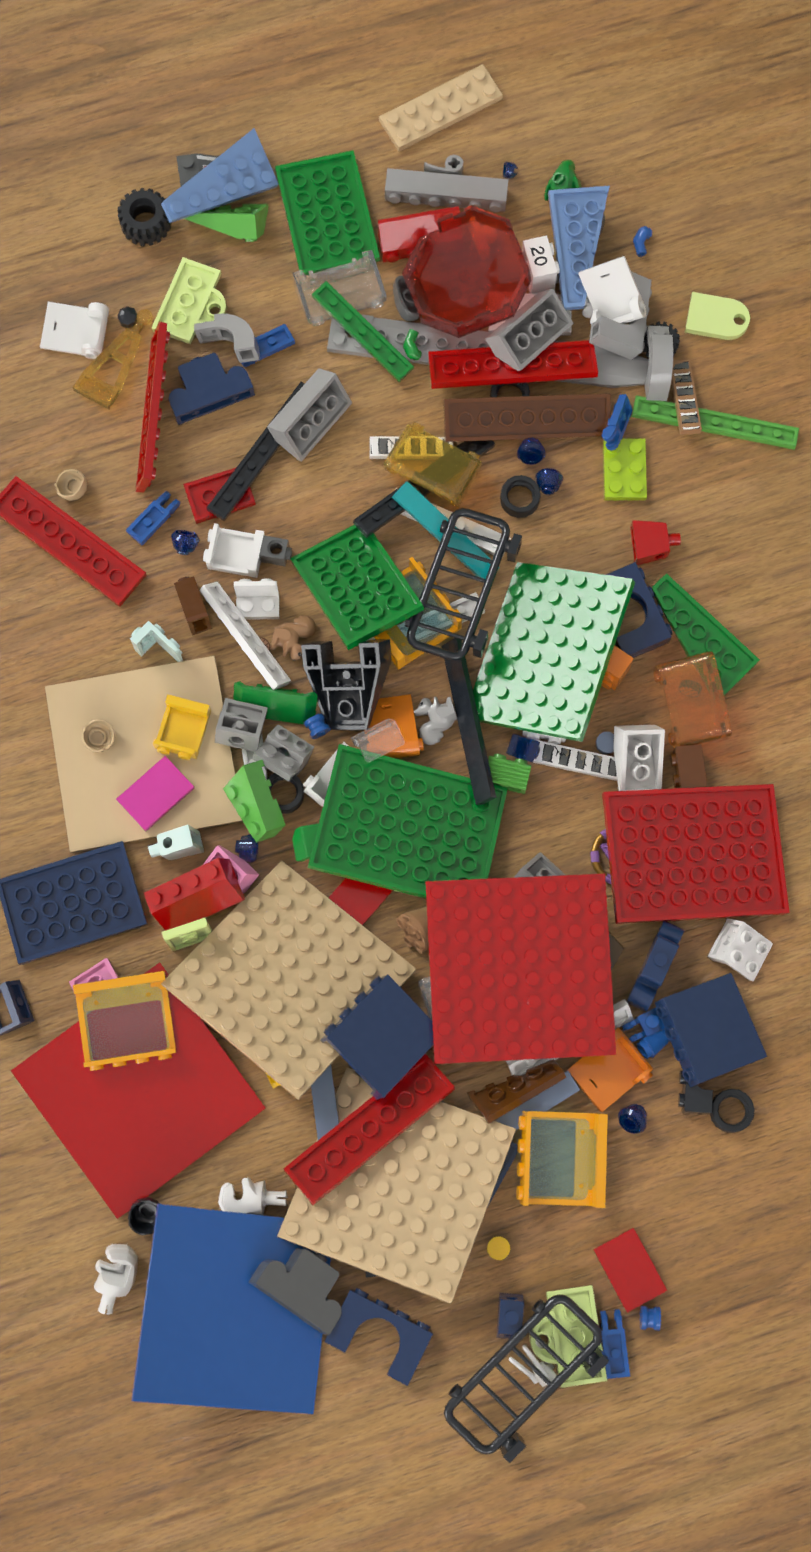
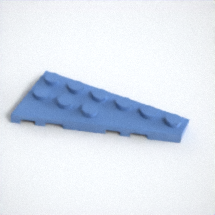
[161,128,279,223]
[548,186,610,310]

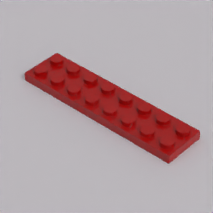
[135,322,170,492]
[428,340,598,389]
[0,476,147,607]
[283,1054,455,1206]

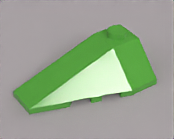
[184,204,269,242]

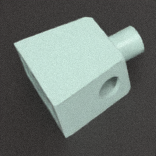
[148,825,204,860]

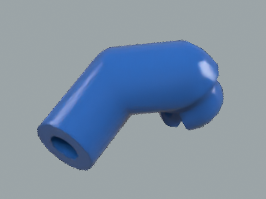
[633,226,652,257]

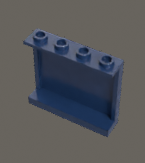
[655,973,767,1087]
[321,974,433,1099]

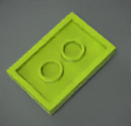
[603,439,647,501]

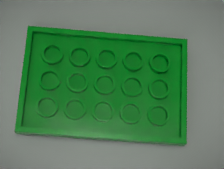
[275,150,380,277]
[290,525,424,650]

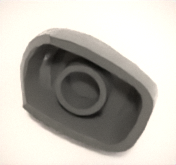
[393,275,427,322]

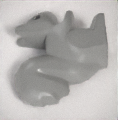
[414,696,457,745]

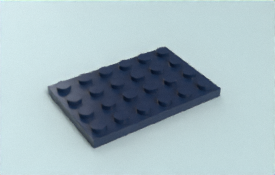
[0,841,148,965]

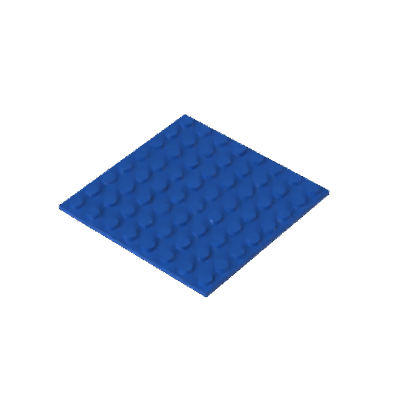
[131,1204,331,1414]

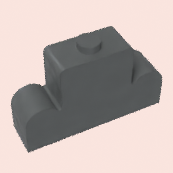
[249,1248,341,1335]

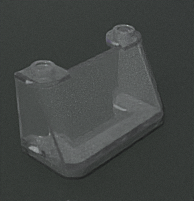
[293,250,387,326]

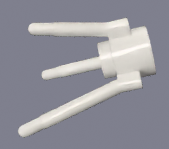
[509,1341,556,1387]

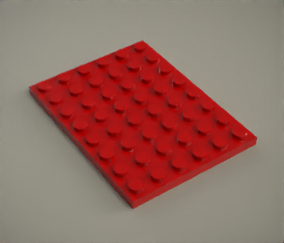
[602,784,790,924]

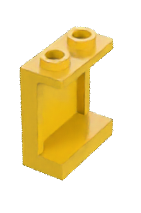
[153,694,211,760]

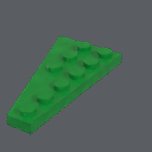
[652,573,760,706]

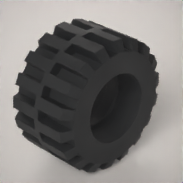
[117,188,171,246]

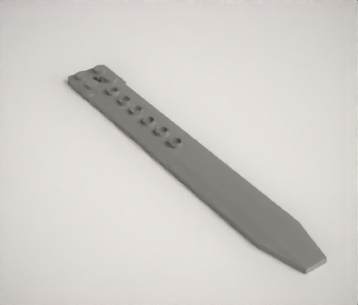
[327,315,649,388]

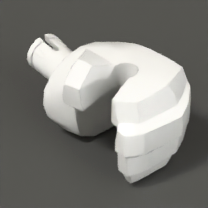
[218,1178,287,1215]
[94,1244,138,1315]

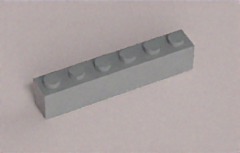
[385,168,508,212]

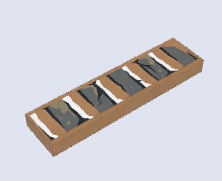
[671,360,702,435]

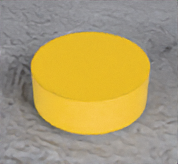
[487,1237,510,1260]

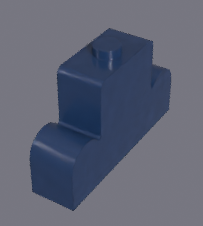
[169,353,255,425]
[626,921,684,1012]

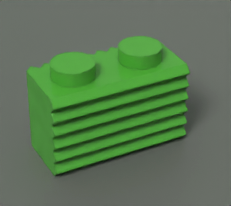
[488,754,532,794]

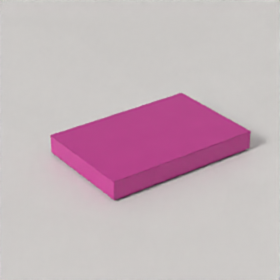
[116,756,195,832]

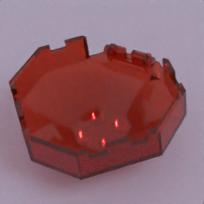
[402,205,531,338]

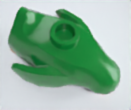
[544,160,582,201]

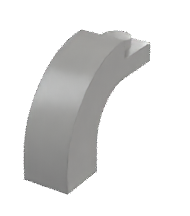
[194,314,260,363]
[644,326,673,401]

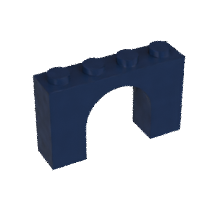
[605,562,672,658]
[324,1288,433,1386]

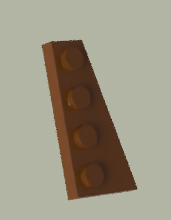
[467,1059,566,1124]

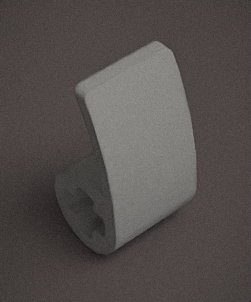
[424,155,463,175]

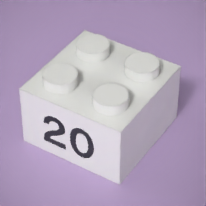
[521,236,560,294]

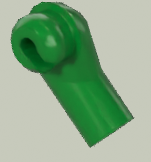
[403,329,422,361]

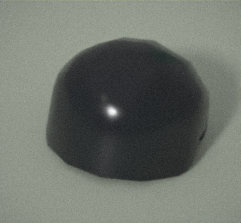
[128,1197,160,1235]

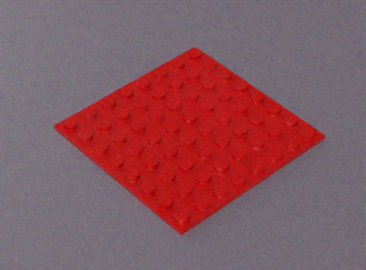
[425,873,616,1064]
[11,962,266,1219]

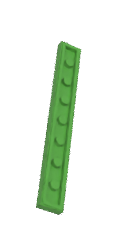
[631,395,799,450]

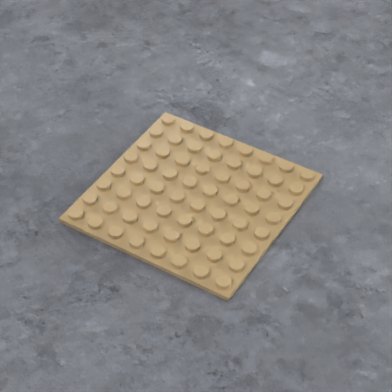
[45,656,242,853]
[161,860,416,1100]
[277,1068,516,1304]

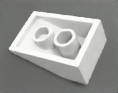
[613,725,665,791]

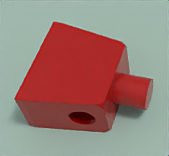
[630,520,681,565]

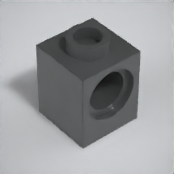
[259,535,292,567]

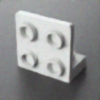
[234,579,280,620]
[707,918,773,981]

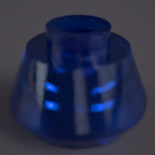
[517,438,546,465]
[535,468,564,495]
[171,530,200,555]
[235,834,259,863]
[618,1104,648,1134]

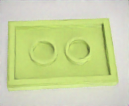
[162,918,212,951]

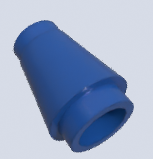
[637,1029,670,1059]

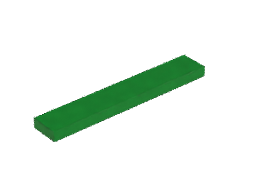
[312,281,414,383]

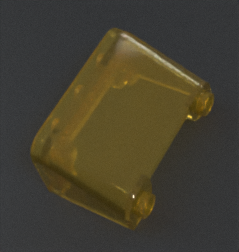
[383,422,482,508]

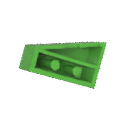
[223,759,285,843]

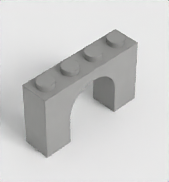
[589,272,652,360]

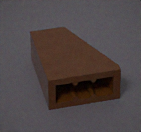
[174,576,212,636]

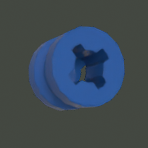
[304,713,331,739]
[640,1306,661,1330]

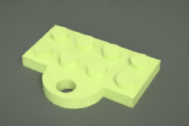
[152,257,227,344]
[530,1285,607,1388]

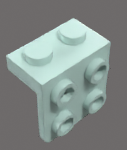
[130,621,183,662]

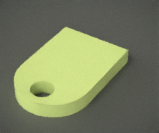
[685,292,750,340]

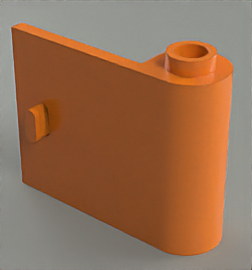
[364,694,424,759]
[566,1027,654,1113]

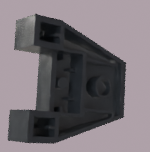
[301,639,392,730]

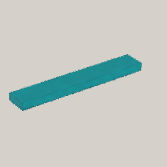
[392,481,500,579]

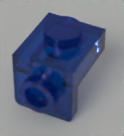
[506,734,540,763]

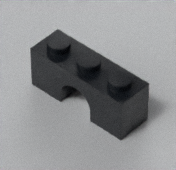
[678,1070,713,1115]

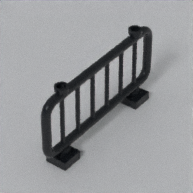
[405,508,522,661]
[444,1294,609,1463]

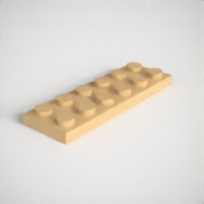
[379,64,503,152]

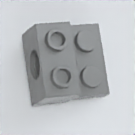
[215,698,268,752]
[252,724,314,782]

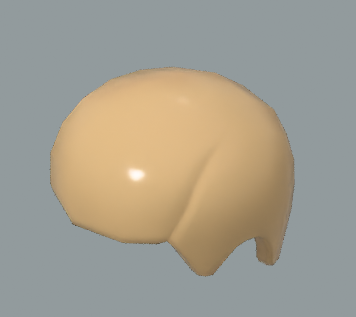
[55,469,87,501]
[81,719,115,752]

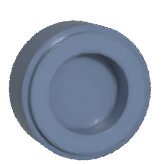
[596,732,614,754]

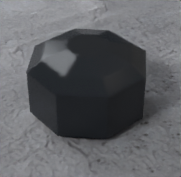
[117,306,139,329]

